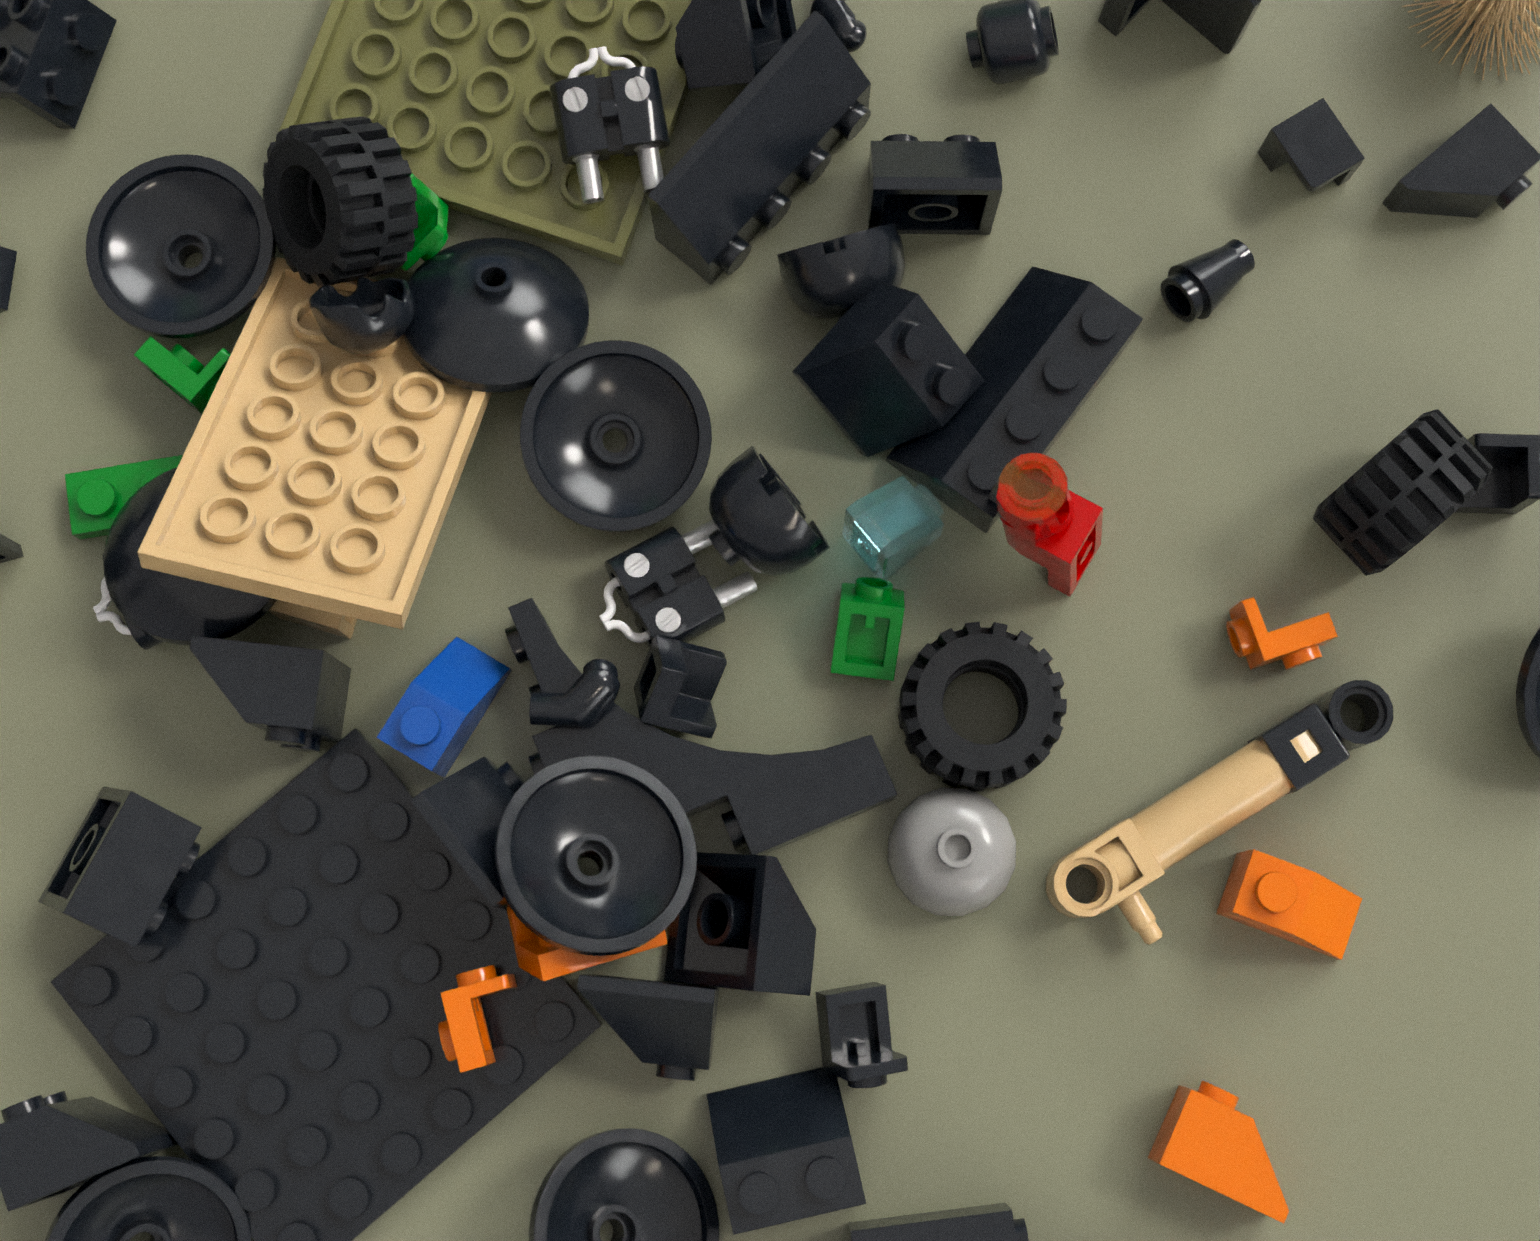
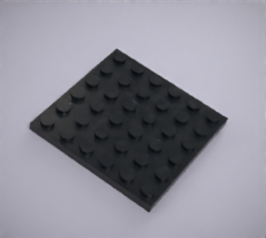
[51,728,603,1241]

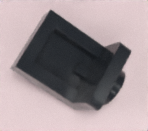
[815,982,908,1088]

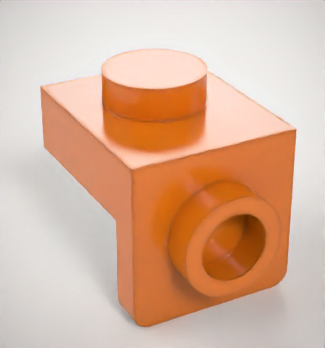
[1226,597,1338,670]
[438,965,517,1073]

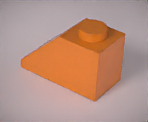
[1216,849,1362,960]
[1148,1081,1289,1224]

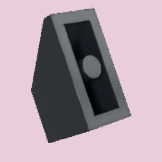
[1382,103,1540,218]

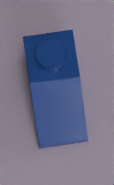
[376,637,512,778]

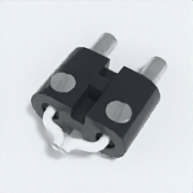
[549,46,670,204]
[599,520,757,648]

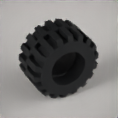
[262,116,418,286]
[1313,409,1493,576]
[898,621,1067,791]

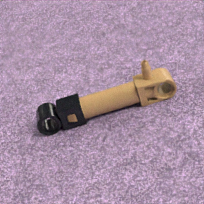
[1046,680,1393,945]

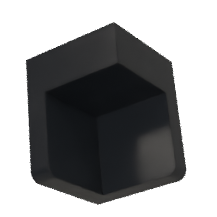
[1257,98,1365,192]
[1454,433,1540,514]
[634,634,727,738]

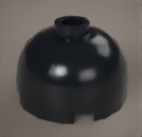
[777,223,905,321]
[708,446,830,576]

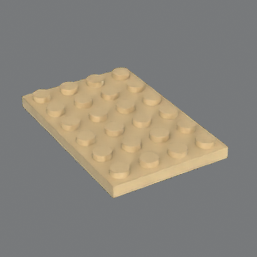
[137,257,492,630]

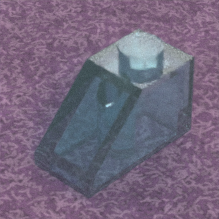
[842,475,944,580]

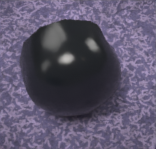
[309,276,417,354]

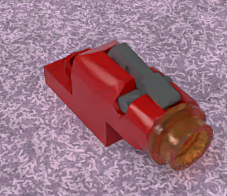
[988,453,1103,597]

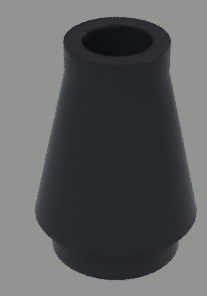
[1161,239,1255,322]

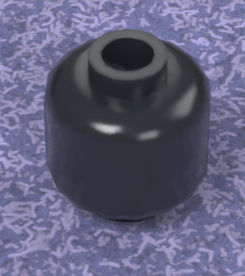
[966,0,1059,84]

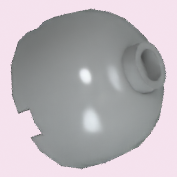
[887,787,1016,916]

